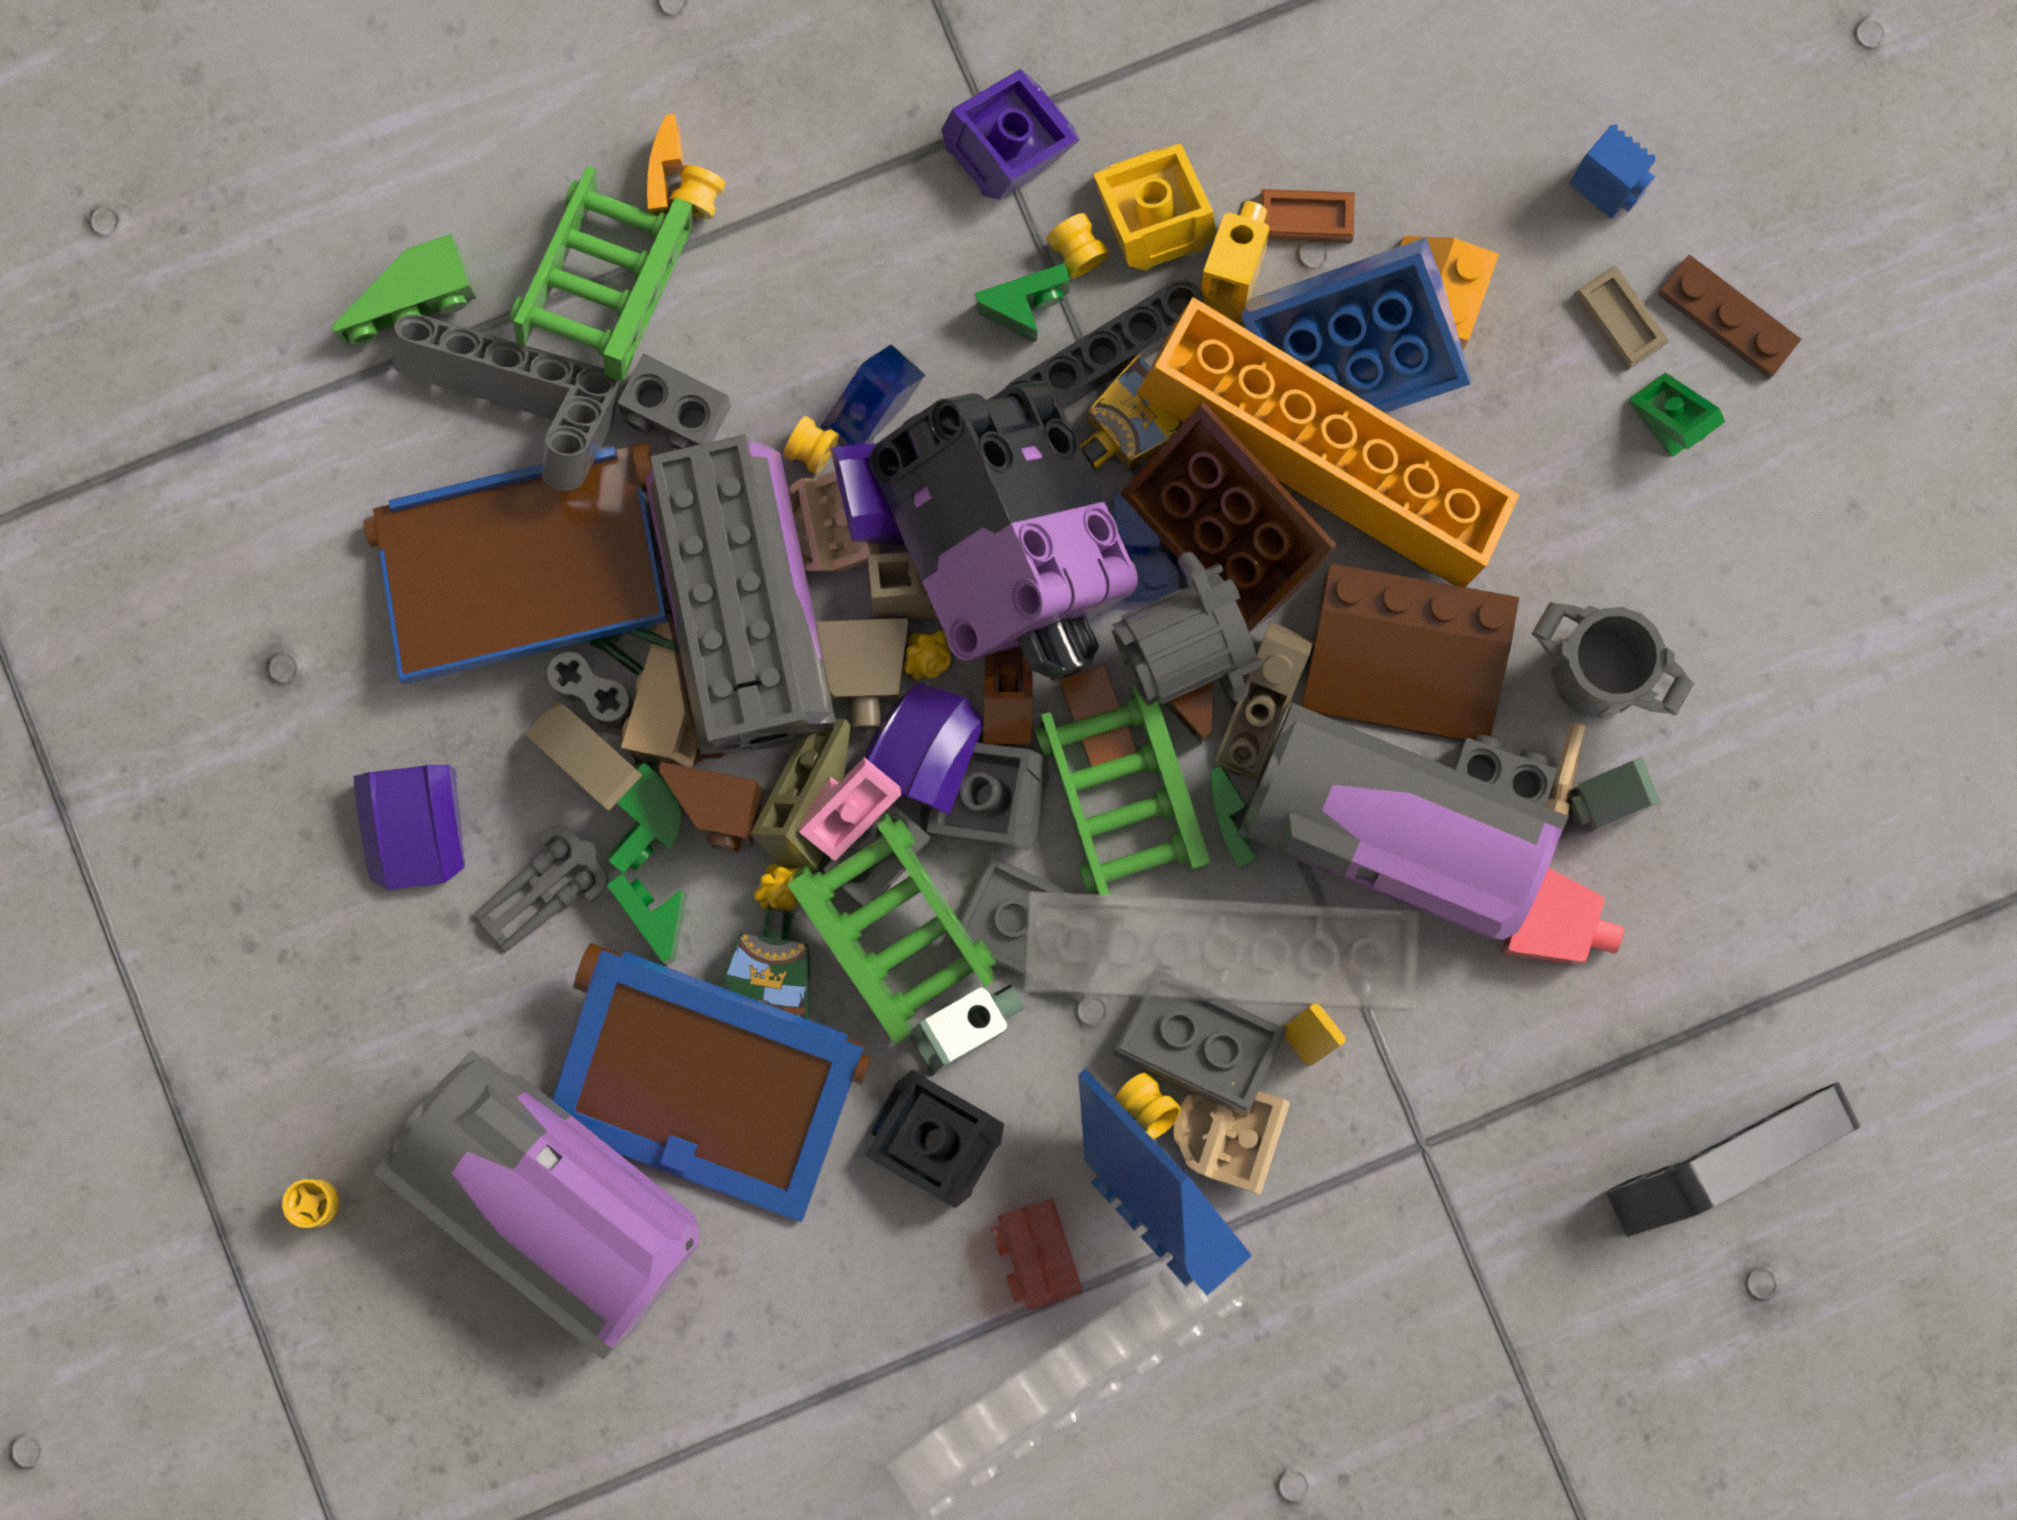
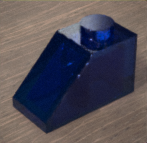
[820,344,926,446]

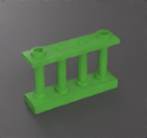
[510,166,693,382]
[1035,685,1211,901]
[787,813,996,1044]

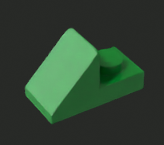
[975,263,1070,341]
[1628,372,1725,456]
[607,874,687,966]

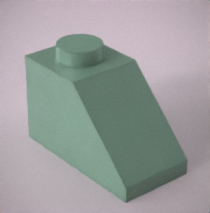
[1569,757,1661,833]

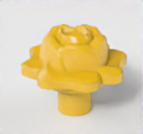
[903,630,952,680]
[753,863,800,912]

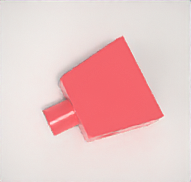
[1501,868,1624,965]

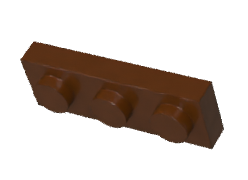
[1657,254,1802,380]

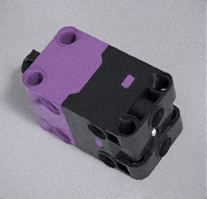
[870,380,1138,682]

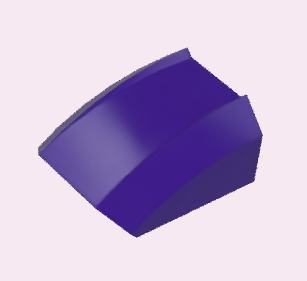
[941,69,1080,200]
[830,443,906,546]
[862,683,983,815]
[353,765,465,890]

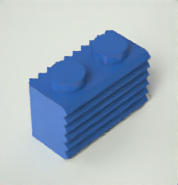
[1569,124,1656,218]

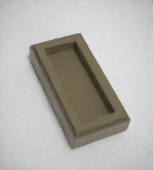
[1574,265,1669,370]

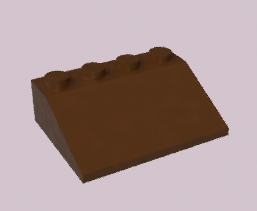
[1119,402,1336,633]
[1301,563,1519,740]

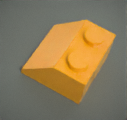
[1401,236,1499,351]

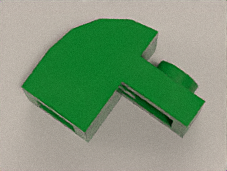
[605,760,682,873]

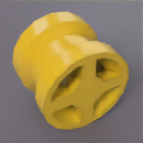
[669,164,726,220]
[783,416,839,475]

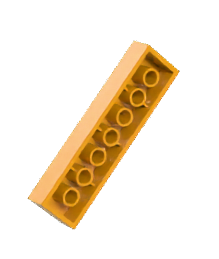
[1136,297,1519,587]

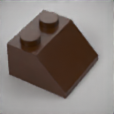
[659,762,764,853]

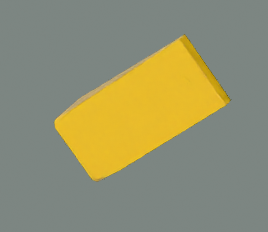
[1282,1003,1346,1065]

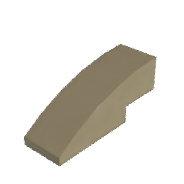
[525,699,642,811]

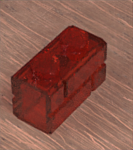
[991,1198,1083,1311]

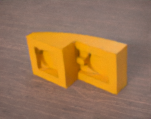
[647,114,684,215]

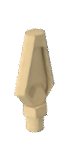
[1546,722,1586,816]

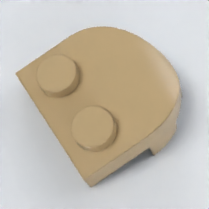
[788,471,881,572]
[1174,1082,1290,1195]

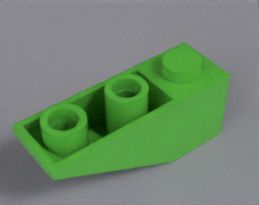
[332,234,476,345]

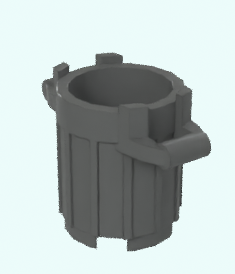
[1111,552,1263,706]
[1532,602,1694,718]

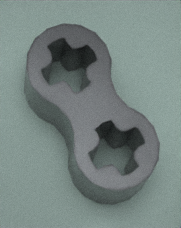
[547,652,634,728]

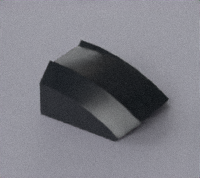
[863,1070,1004,1209]

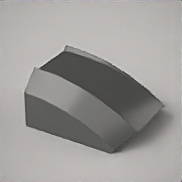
[920,743,1049,851]

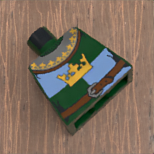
[721,909,810,1020]

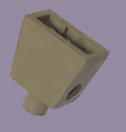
[817,618,909,730]

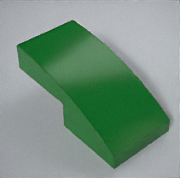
[1212,766,1259,869]

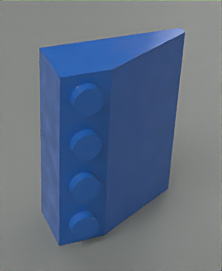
[1241,237,1471,413]
[1078,1068,1252,1296]

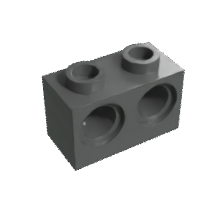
[617,353,731,450]
[1453,734,1558,807]
[823,803,932,907]

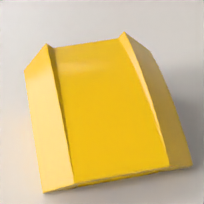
[1092,143,1216,271]

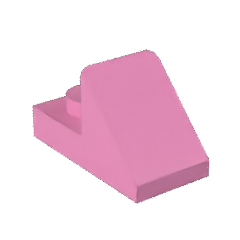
[799,757,901,861]

